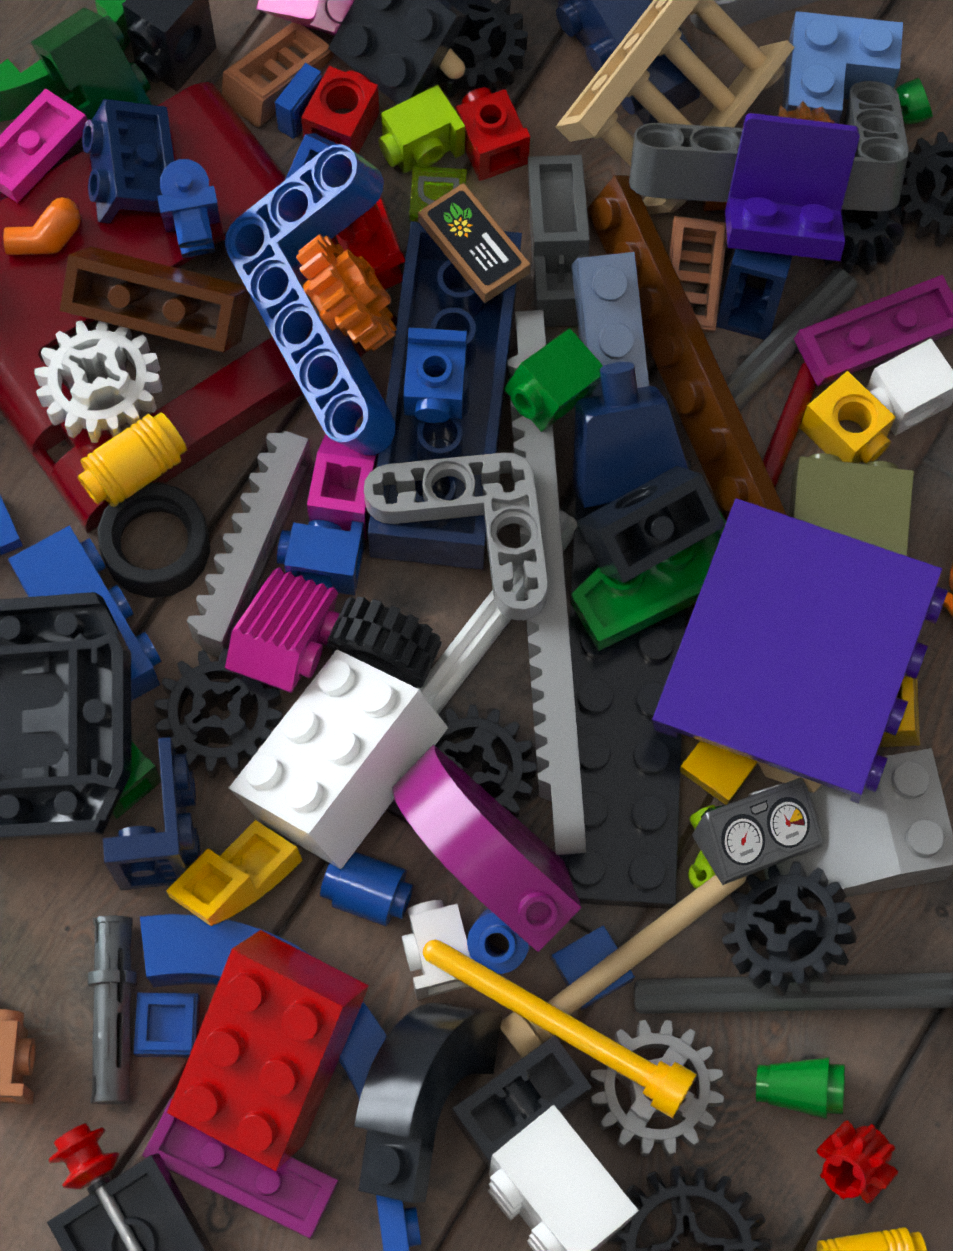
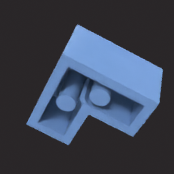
[781,11,903,124]

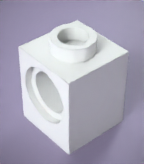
[866,338,953,436]

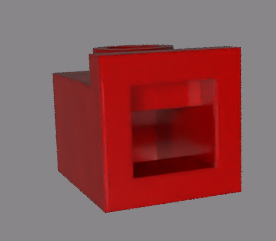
[455,87,531,181]

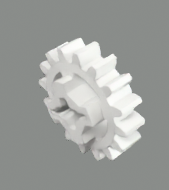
[34,320,162,443]

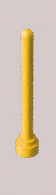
[423,939,697,1119]

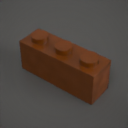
[59,246,250,353]

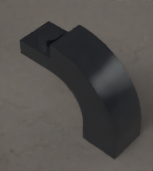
[354,1003,502,1203]

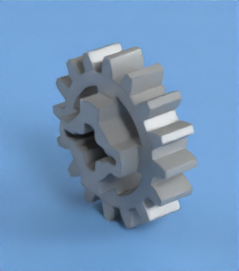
[589,1020,724,1157]

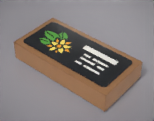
[418,183,531,303]

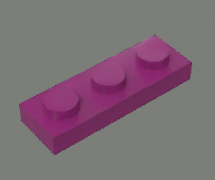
[793,274,953,387]
[142,1099,339,1240]

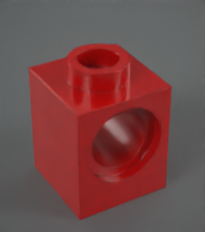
[301,66,379,154]

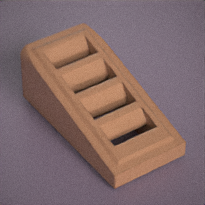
[221,22,334,127]
[667,216,727,333]

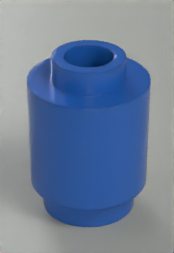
[320,852,414,926]
[467,909,531,974]

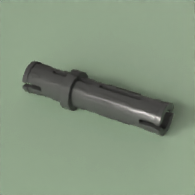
[88,915,137,1105]

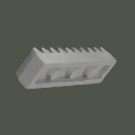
[187,430,312,657]

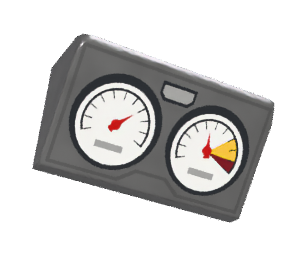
[692,778,823,885]

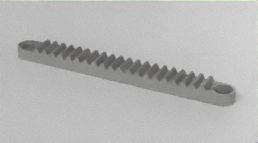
[507,309,586,855]

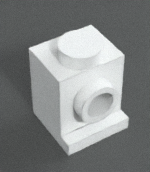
[402,900,472,1000]

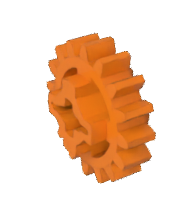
[296,234,397,352]

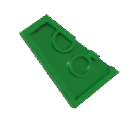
[571,511,726,651]

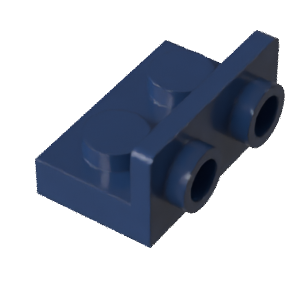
[82,99,174,223]

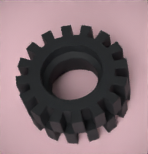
[326,597,442,688]

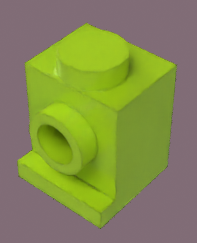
[378,85,465,173]

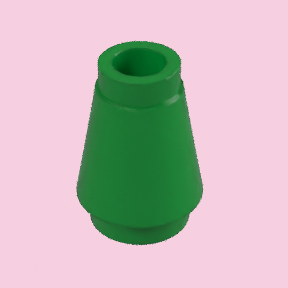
[756,1057,845,1120]

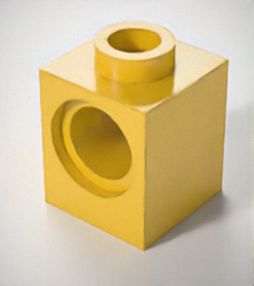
[800,371,896,464]

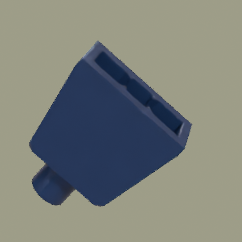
[716,249,793,340]
[573,362,688,508]

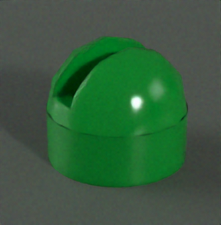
[895,77,933,125]

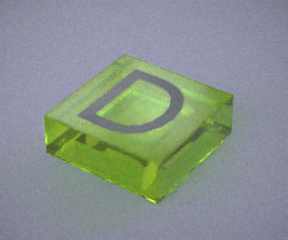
[409,166,467,223]

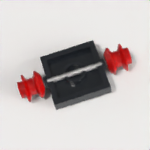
[47,1123,214,1251]

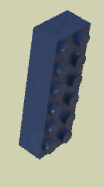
[368,221,522,570]

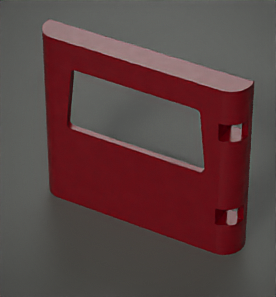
[0,82,397,533]

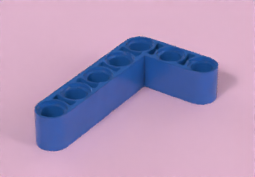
[225,144,395,456]

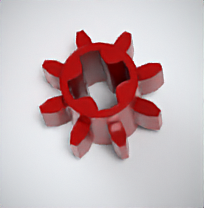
[816,1120,899,1204]

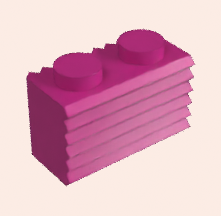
[225,567,340,693]

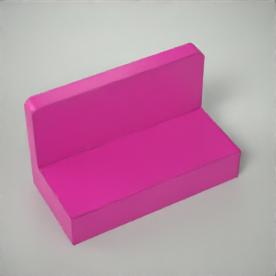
[0,89,87,203]

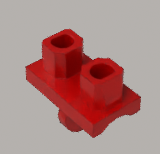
[336,196,405,290]

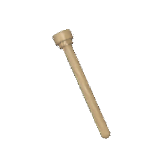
[500,874,747,1058]

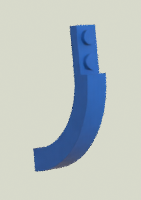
[140,914,421,1251]

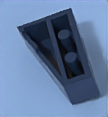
[556,0,700,125]

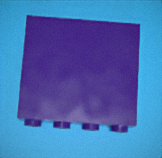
[652,498,948,804]

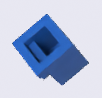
[403,327,467,423]
[277,520,365,596]

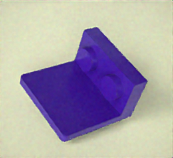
[725,113,860,261]

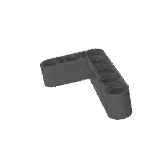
[629,81,909,211]

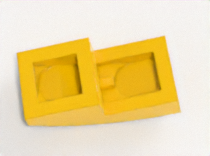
[166,820,303,926]

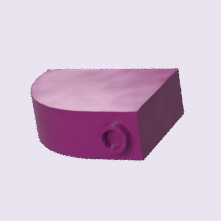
[392,744,582,952]

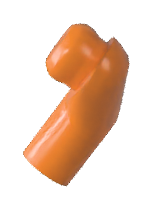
[3,197,81,255]

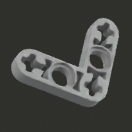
[364,453,548,621]

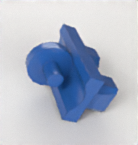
[157,159,221,258]

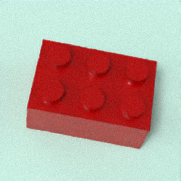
[167,930,369,1171]

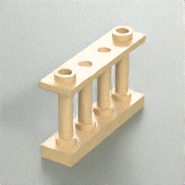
[555,0,795,215]

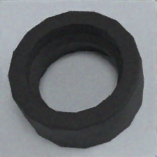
[98,482,210,598]

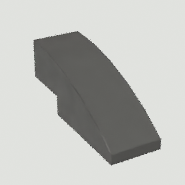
[528,155,590,327]

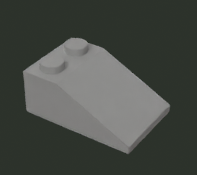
[748,748,953,904]

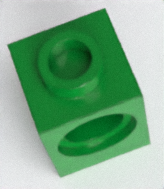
[504,328,603,432]

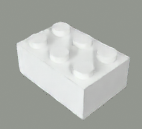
[229,650,448,869]
[487,1105,639,1251]

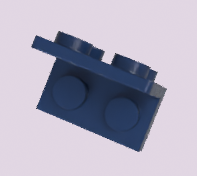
[103,737,201,891]

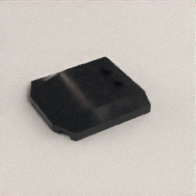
[0,592,132,840]

